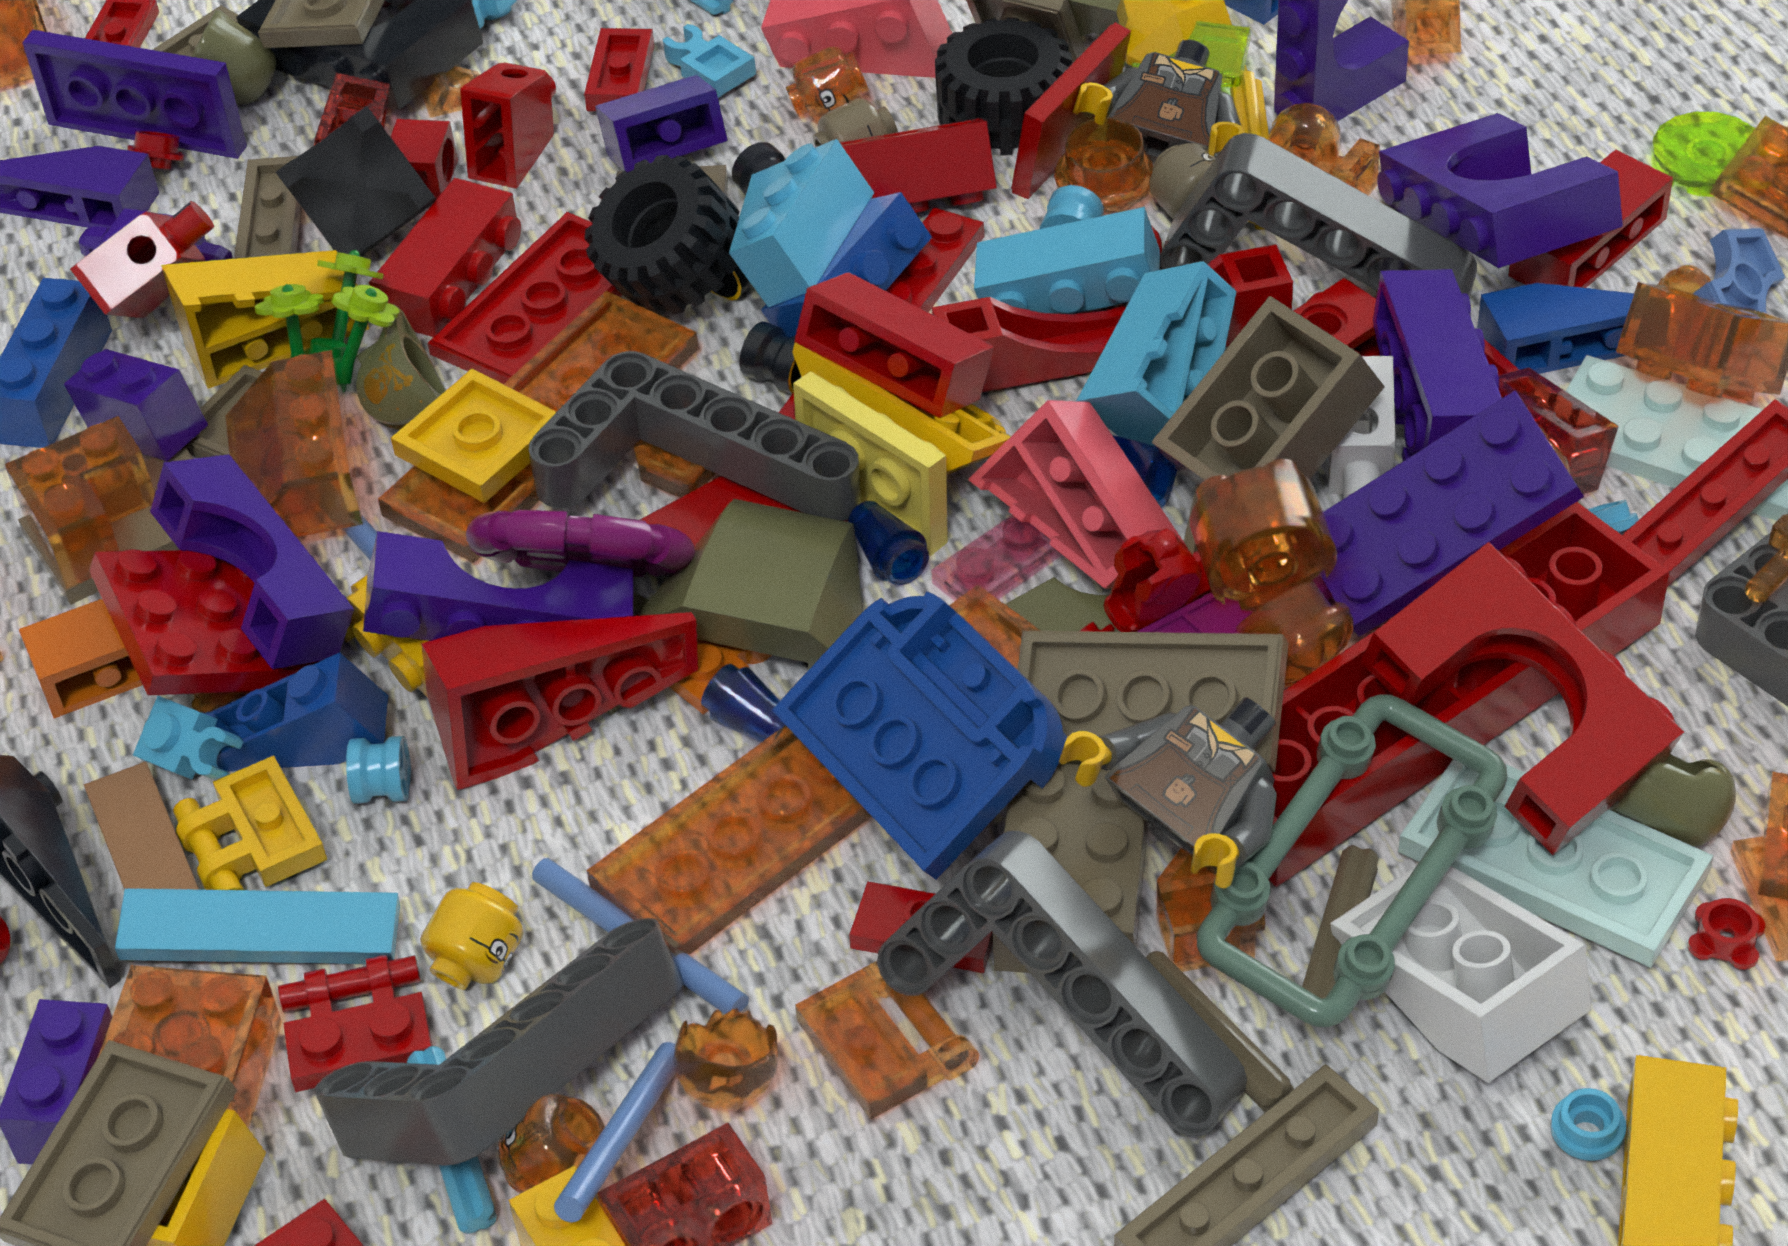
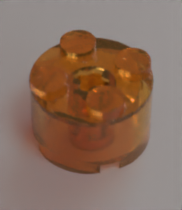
[1190,459,1337,612]

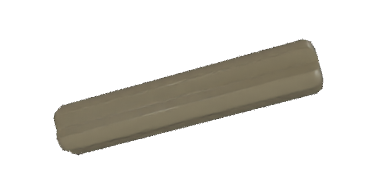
[1302,845,1379,998]
[1146,951,1294,1112]

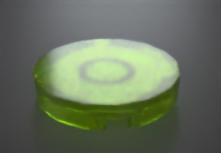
[1650,111,1767,197]

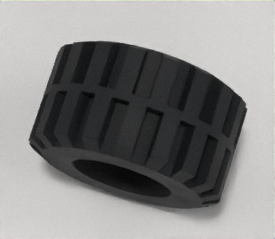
[935,18,1072,155]
[585,155,740,316]

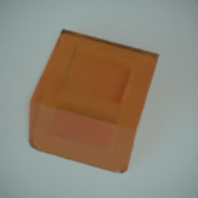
[421,66,480,118]

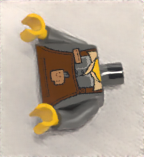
[1073,40,1245,162]
[1059,697,1277,889]

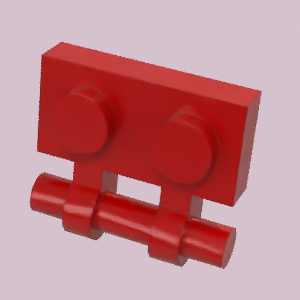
[278,954,432,1093]

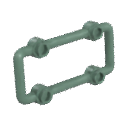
[1196,694,1507,1027]

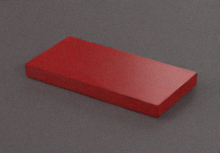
[428,212,622,394]

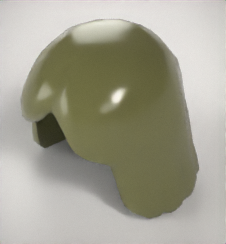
[191,10,276,106]
[1610,754,1736,847]

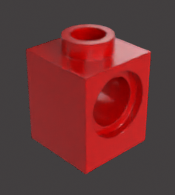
[390,119,458,199]

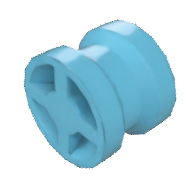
[1039,185,1104,229]
[346,736,411,804]

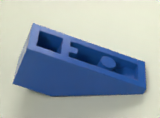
[1477,283,1677,376]

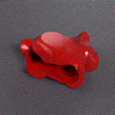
[1103,528,1228,632]

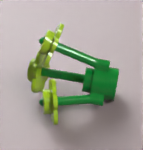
[255,250,399,395]

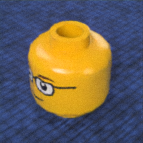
[420,882,524,990]

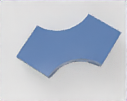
[1693,228,1786,345]

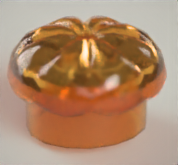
[1054,117,1153,214]
[1234,581,1354,688]

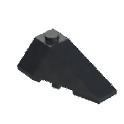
[0,755,121,988]

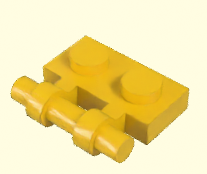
[173,755,327,890]

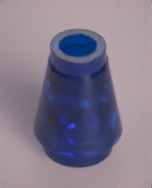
[848,501,929,585]
[701,664,795,751]

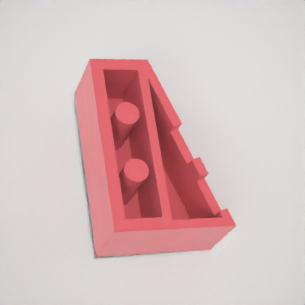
[761,0,952,78]
[968,400,1188,589]

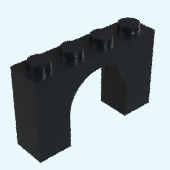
[236,0,483,110]

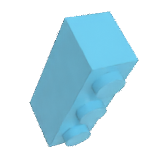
[974,207,1160,314]

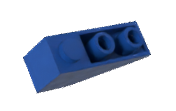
[195,652,388,774]

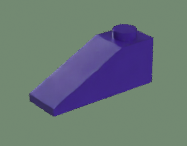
[0,146,159,228]

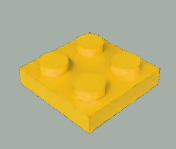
[391,369,556,503]

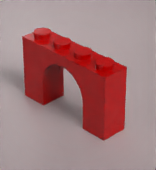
[1361,542,1684,855]

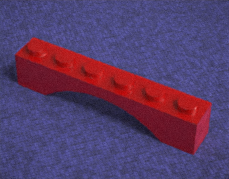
[932,244,1293,392]

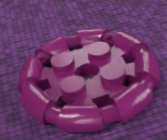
[466,510,695,577]

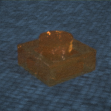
[1329,138,1380,196]

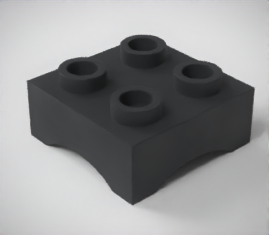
[275,106,436,257]

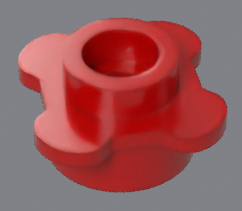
[127,131,184,169]
[1688,898,1766,970]

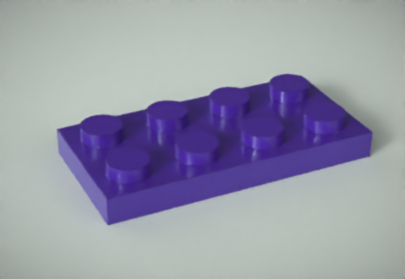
[22,30,247,159]
[1295,390,1584,637]

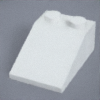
[1330,866,1592,1083]

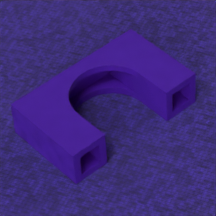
[1274,0,1409,137]
[1377,113,1623,268]

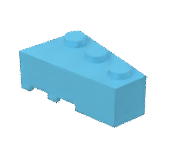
[729,139,874,308]
[1076,261,1236,457]

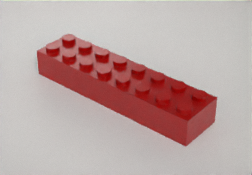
[1268,502,1670,887]

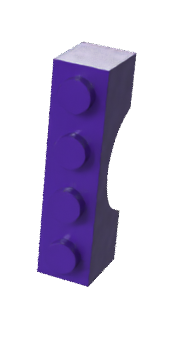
[150,454,354,669]
[363,531,633,641]

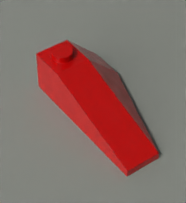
[421,612,698,790]

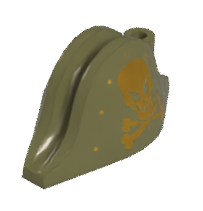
[356,304,446,431]

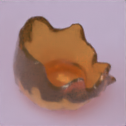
[673,1008,778,1111]

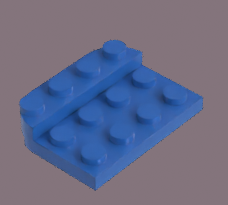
[772,591,1067,880]

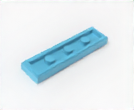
[115,888,400,964]

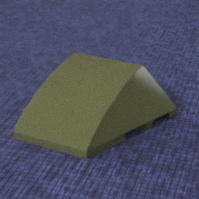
[636,499,863,670]

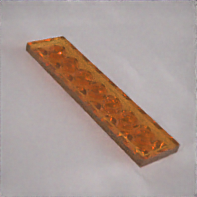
[586,585,1041,956]

